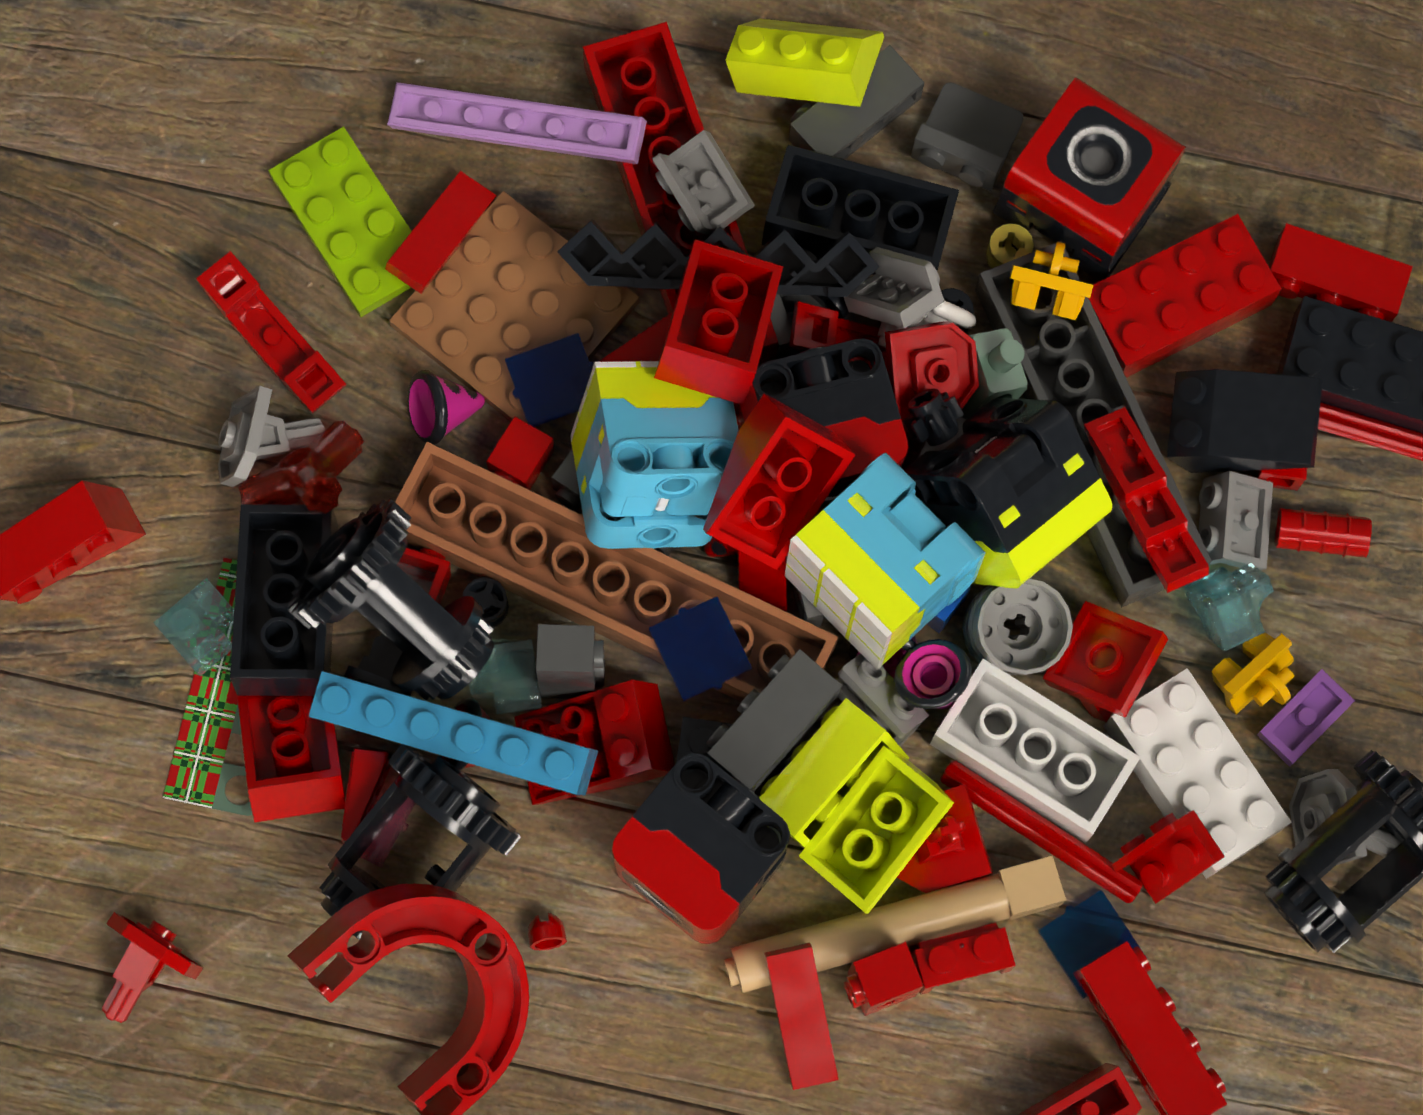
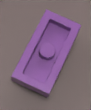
[1257,669,1355,767]

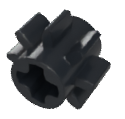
[903,389,964,446]

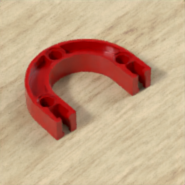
[287,883,529,1115]

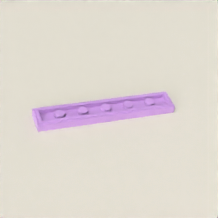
[387,82,647,164]

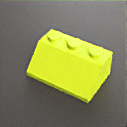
[725,18,884,107]
[760,698,909,848]
[799,746,954,914]

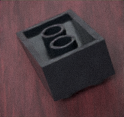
[1167,369,1323,473]

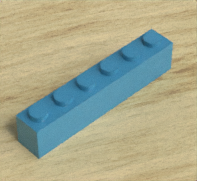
[309,671,598,796]

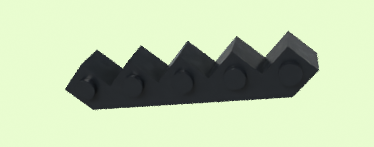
[557,219,880,297]

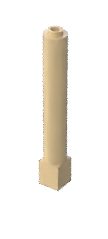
[724,855,1066,993]

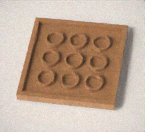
[389,191,639,426]

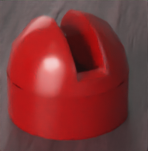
[528,913,567,951]

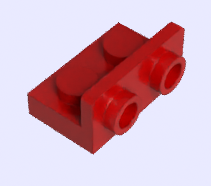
[1111,810,1225,904]

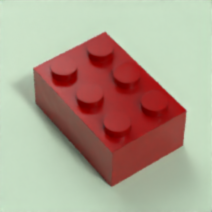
[654,239,783,405]

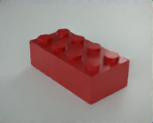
[1089,214,1282,378]

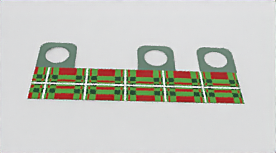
[163,558,253,816]

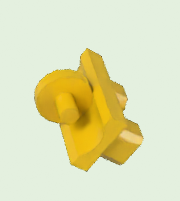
[1009,241,1093,320]
[1212,629,1294,715]

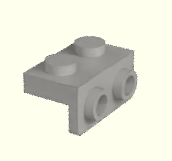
[652,130,755,235]
[844,247,944,328]
[836,653,929,747]

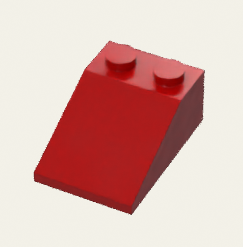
[703,393,856,570]
[237,696,345,823]

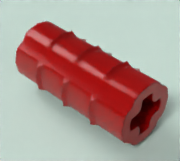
[1275,508,1372,558]

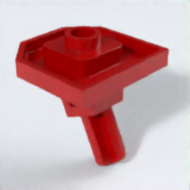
[867,321,979,422]
[897,784,994,893]
[102,912,203,1023]

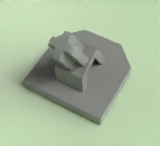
[218,386,325,487]
[1289,769,1400,865]

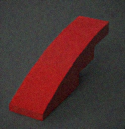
[1084,407,1209,593]

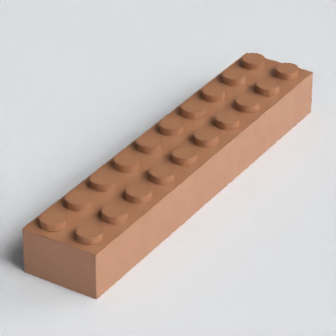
[395,442,838,702]

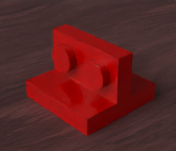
[1043,601,1168,722]

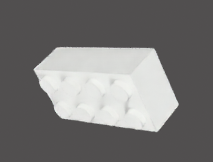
[930,659,1141,843]
[1104,668,1292,879]

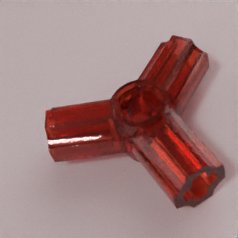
[238,421,364,514]

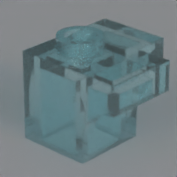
[1183,563,1274,652]
[153,578,234,676]
[469,639,542,714]

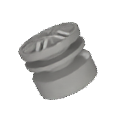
[962,579,1073,675]

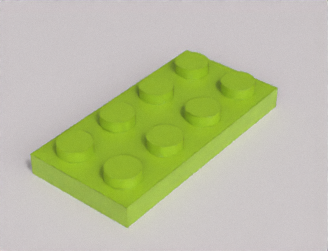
[268,126,412,318]

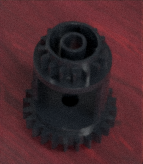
[288,499,494,700]
[319,744,521,950]
[1264,750,1423,953]

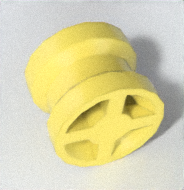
[986,223,1034,269]

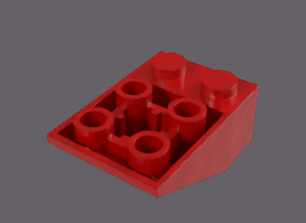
[514,679,675,805]

